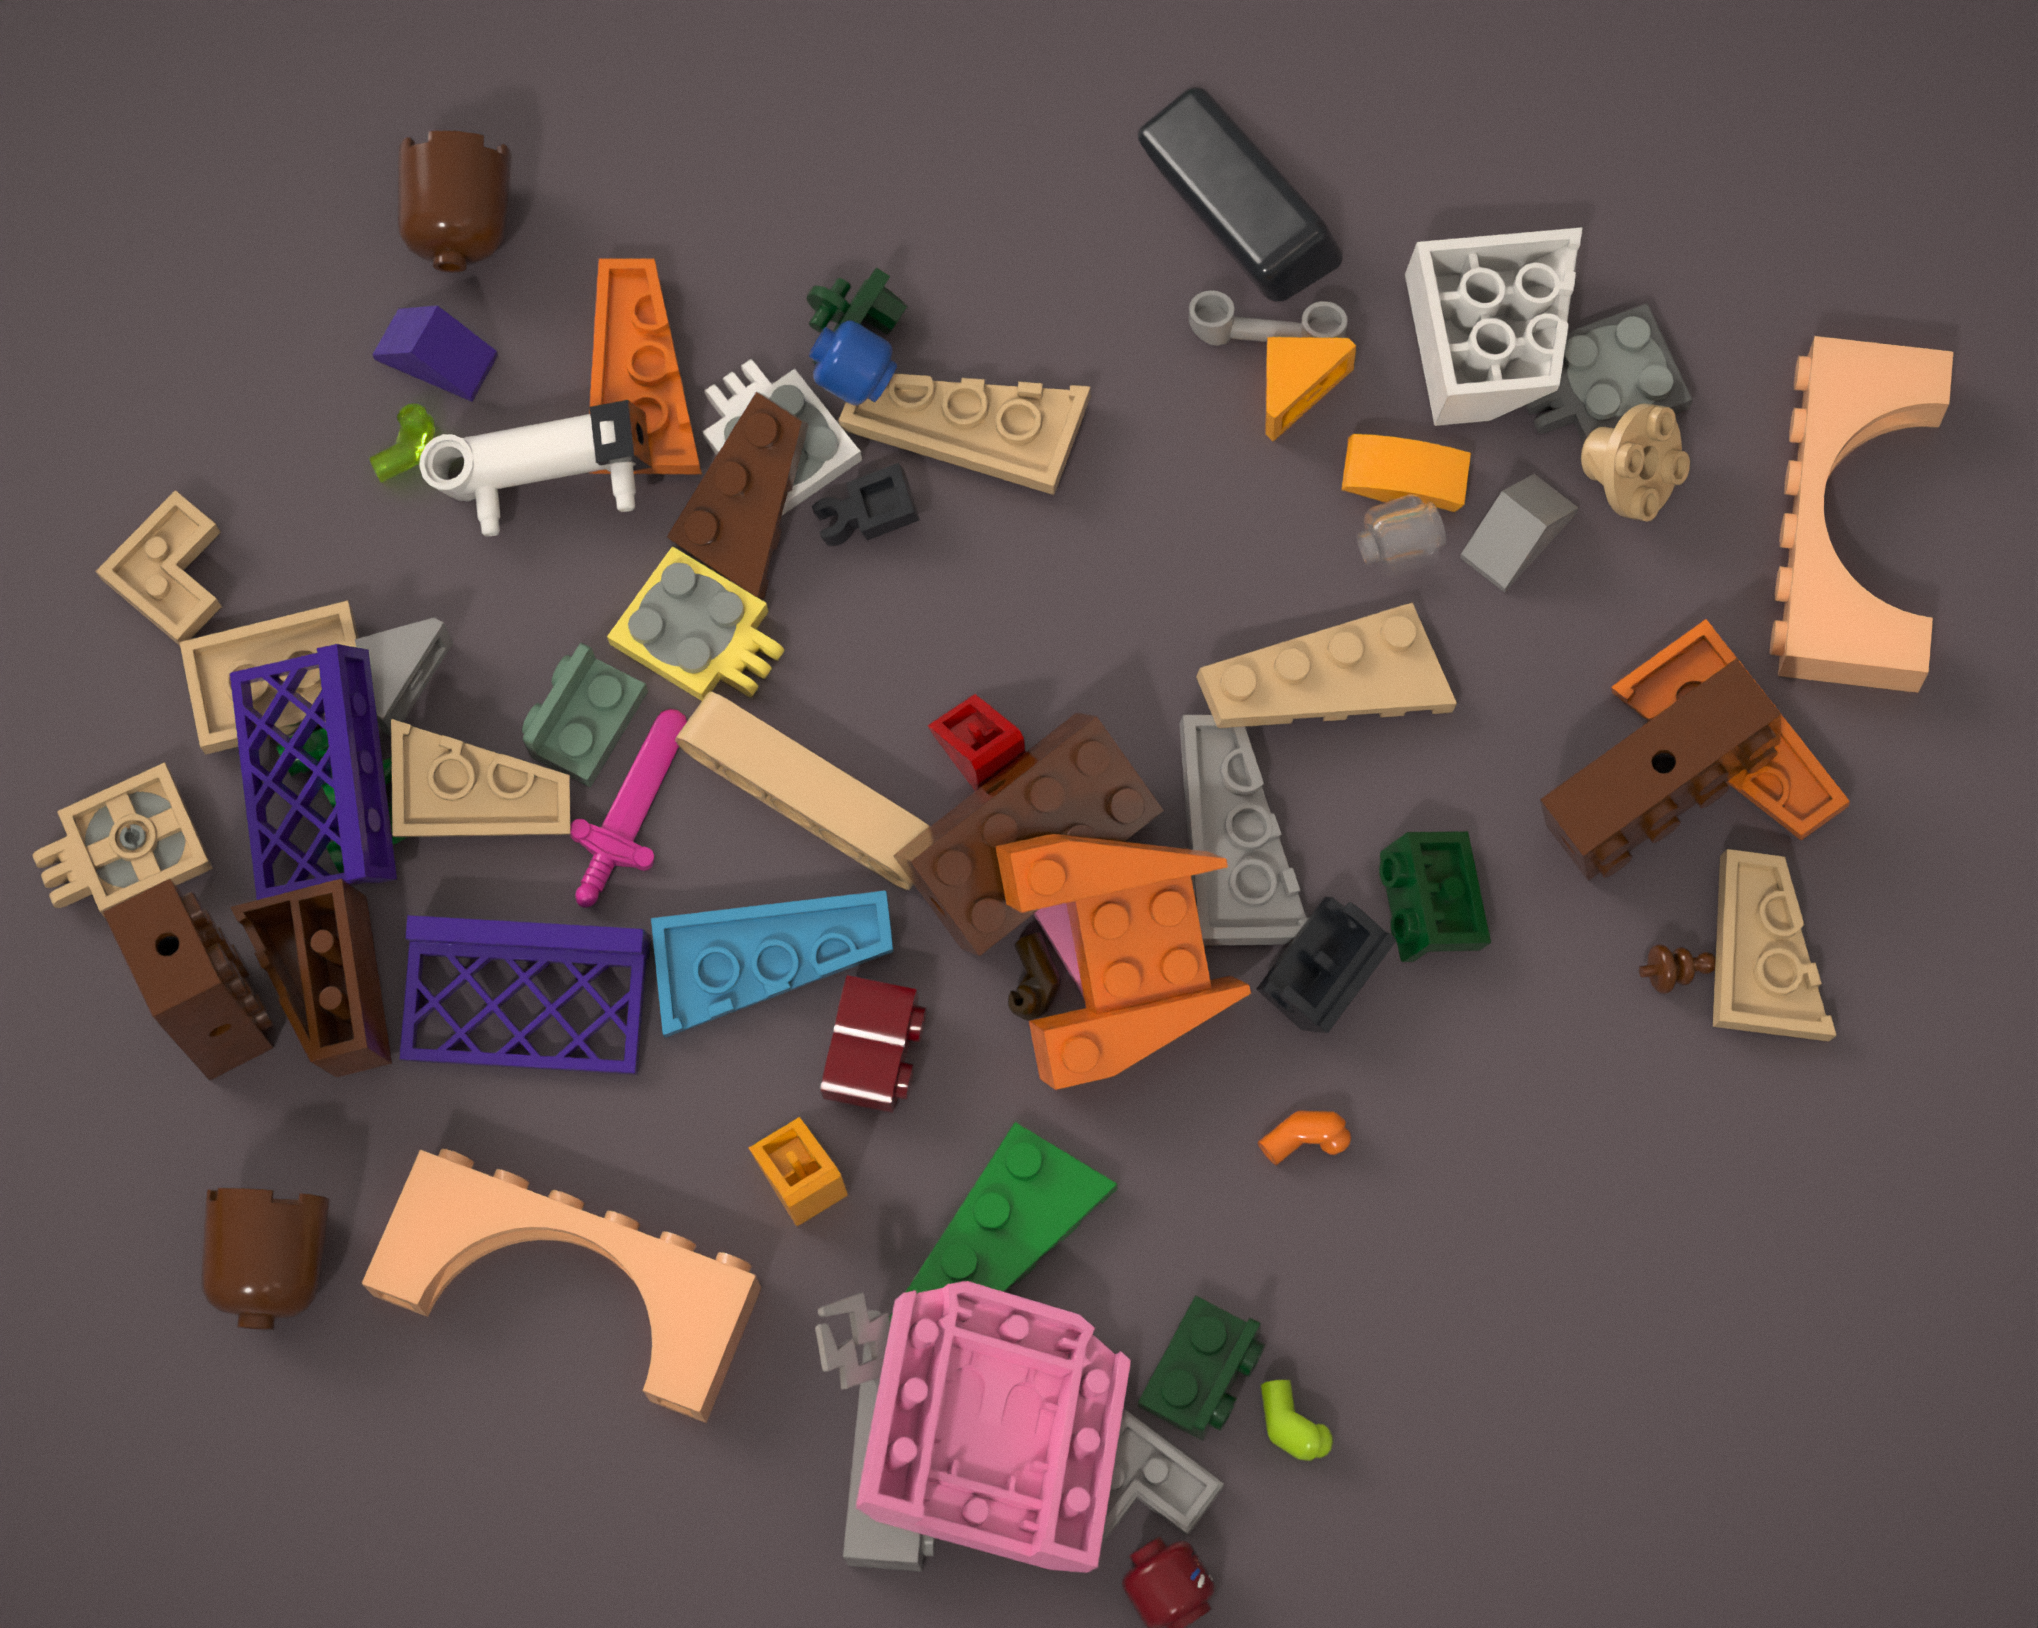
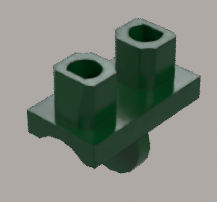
[806,267,907,364]

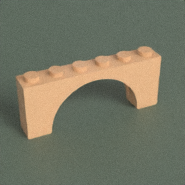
[1770,336,1953,693]
[362,1149,761,1423]

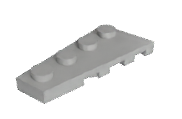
[1179,715,1309,946]

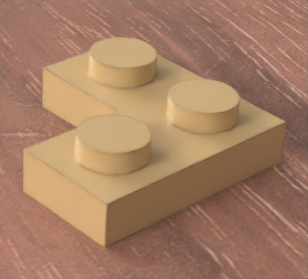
[96,490,222,646]

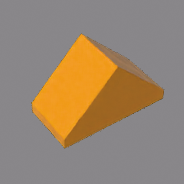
[1265,337,1356,442]
[749,1117,848,1227]

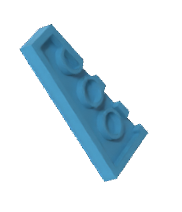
[651,891,894,1038]

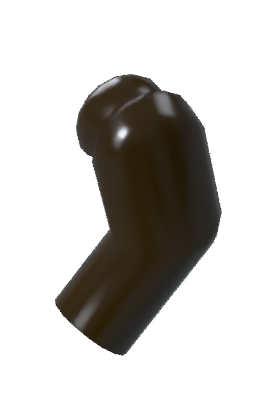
[1007,933,1061,1020]

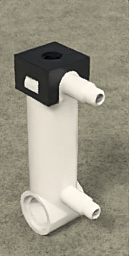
[420,400,652,536]

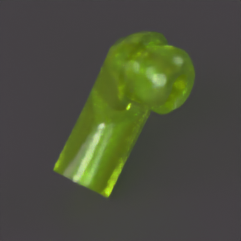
[368,403,435,482]

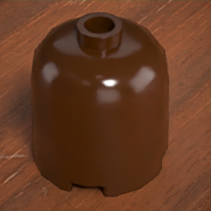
[398,131,511,273]
[201,1188,329,1330]

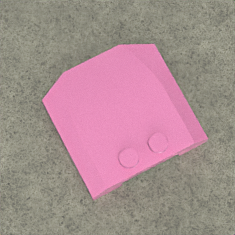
[856,1281,1131,1573]

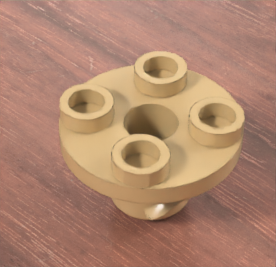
[1581,404,1690,522]

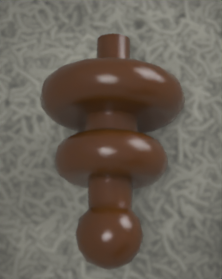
[1639,944,1716,994]

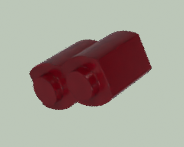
[821,975,927,1113]

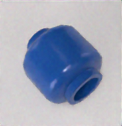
[808,320,898,406]

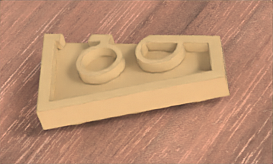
[391,719,570,837]

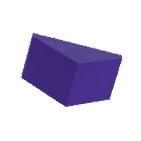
[372,305,498,402]

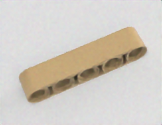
[675,692,930,890]

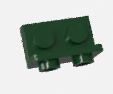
[1379,831,1491,962]
[1138,1295,1266,1441]

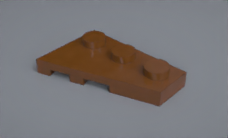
[667,392,809,600]

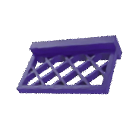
[230,644,397,900]
[399,915,651,1075]

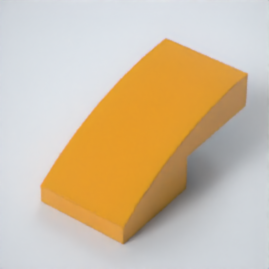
[1341,434,1471,512]

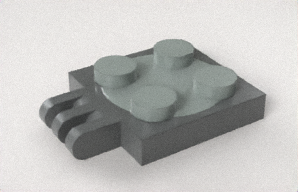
[1526,304,1692,444]

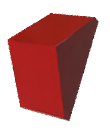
[928,694,1026,791]

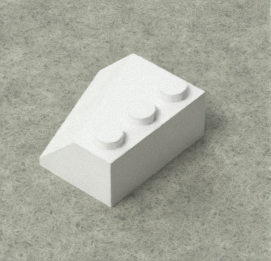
[1405,228,1582,426]

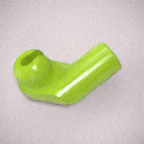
[1260,1380,1333,1461]

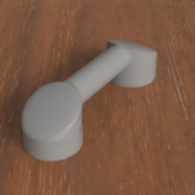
[1189,290,1347,346]

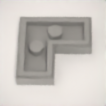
[1101,1410,1224,1547]

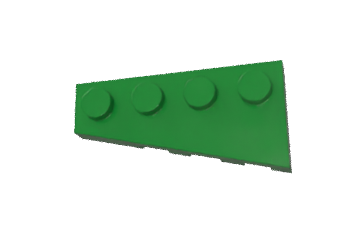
[889,1122,1118,1324]

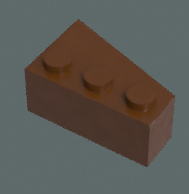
[230,878,392,1078]

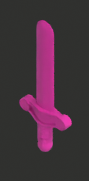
[570,709,687,908]

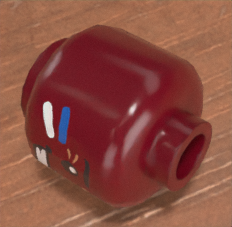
[1122,1536,1215,1628]

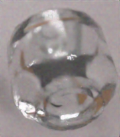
[1356,494,1447,577]

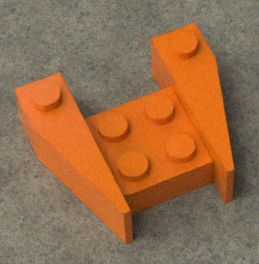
[995,834,1251,1090]

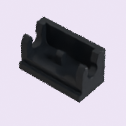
[1256,897,1397,1034]

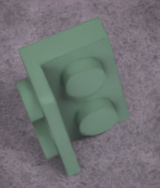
[522,643,648,788]

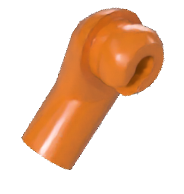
[1257,1111,1352,1166]

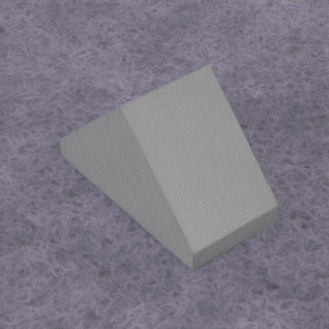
[1460,474,1579,593]
[354,618,453,737]

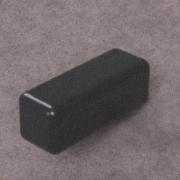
[1138,87,1343,302]

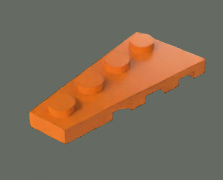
[589,259,702,474]
[1611,619,1850,840]

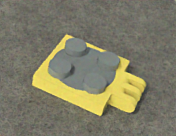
[607,546,785,701]

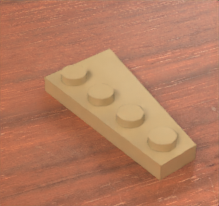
[839,374,1091,495]
[1196,603,1457,728]

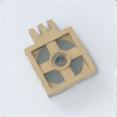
[32,762,213,917]

